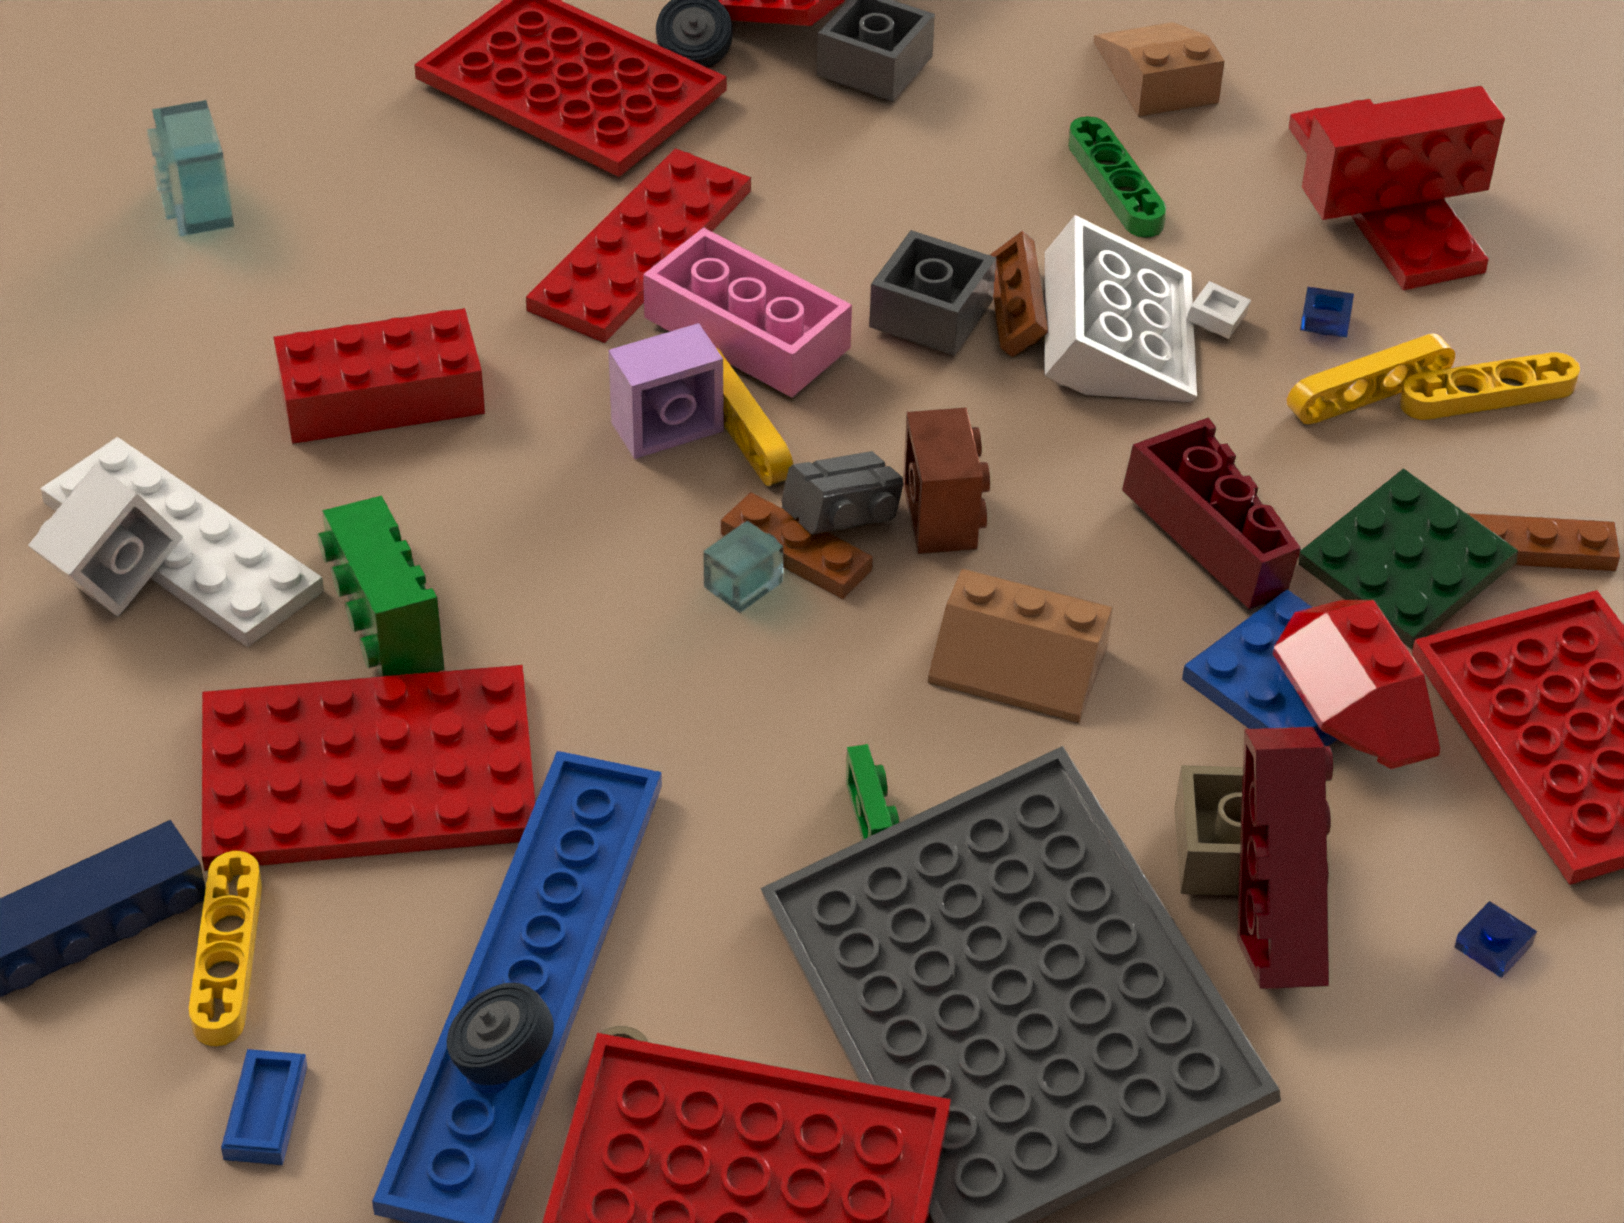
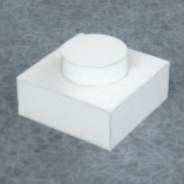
[1187,281,1251,339]

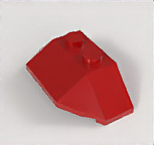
[1273,600,1441,769]

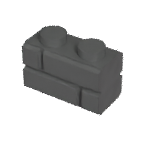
[781,451,904,535]

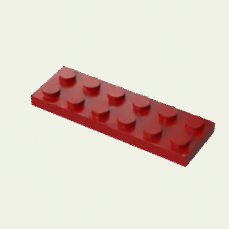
[1288,99,1489,290]
[526,148,751,343]

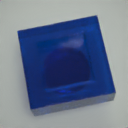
[1300,286,1354,338]
[1454,901,1537,978]

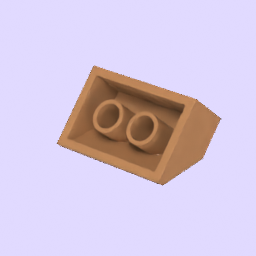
[928,569,1113,723]

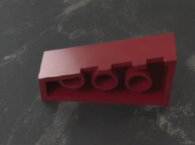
[1237,727,1333,989]

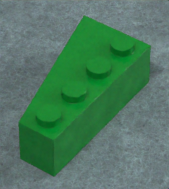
[317,495,445,677]

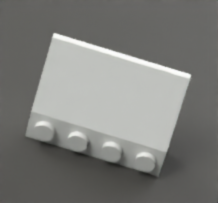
[1045,215,1197,402]

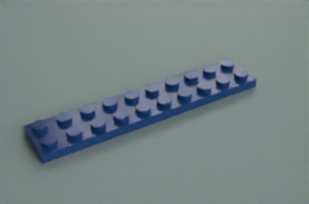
[372,751,662,1223]

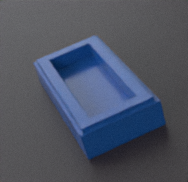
[221,1049,308,1165]

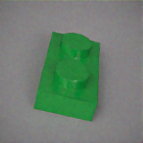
[845,744,900,840]

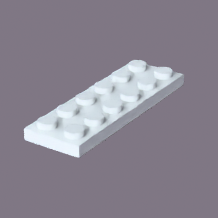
[40,437,324,648]

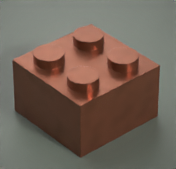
[903,407,990,554]

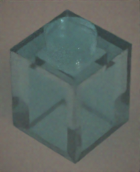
[703,521,784,613]

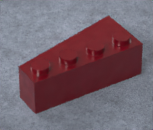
[1122,417,1301,609]

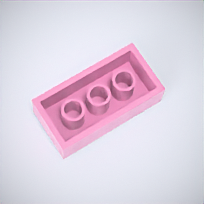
[643,227,852,398]

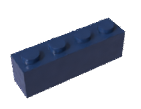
[0,819,206,998]

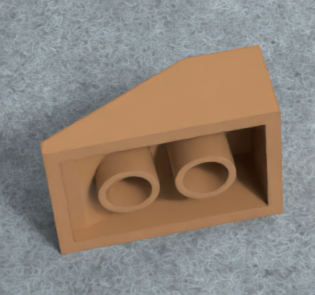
[1093,22,1225,117]

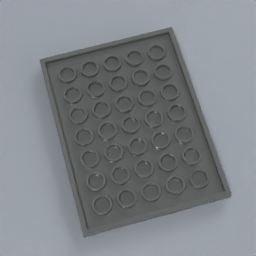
[761,746,1281,1223]

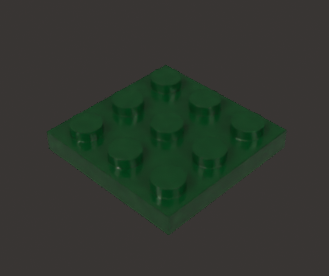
[1298,468,1518,649]

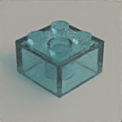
[147,100,234,237]

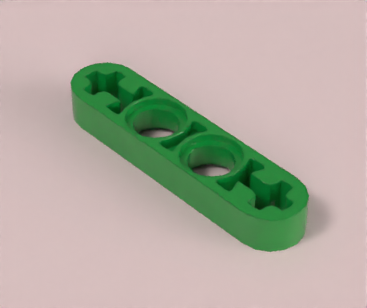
[1068,116,1166,238]

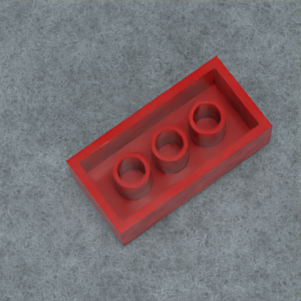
[1301,85,1505,220]
[273,308,485,444]

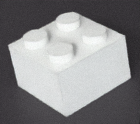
[28,464,183,617]

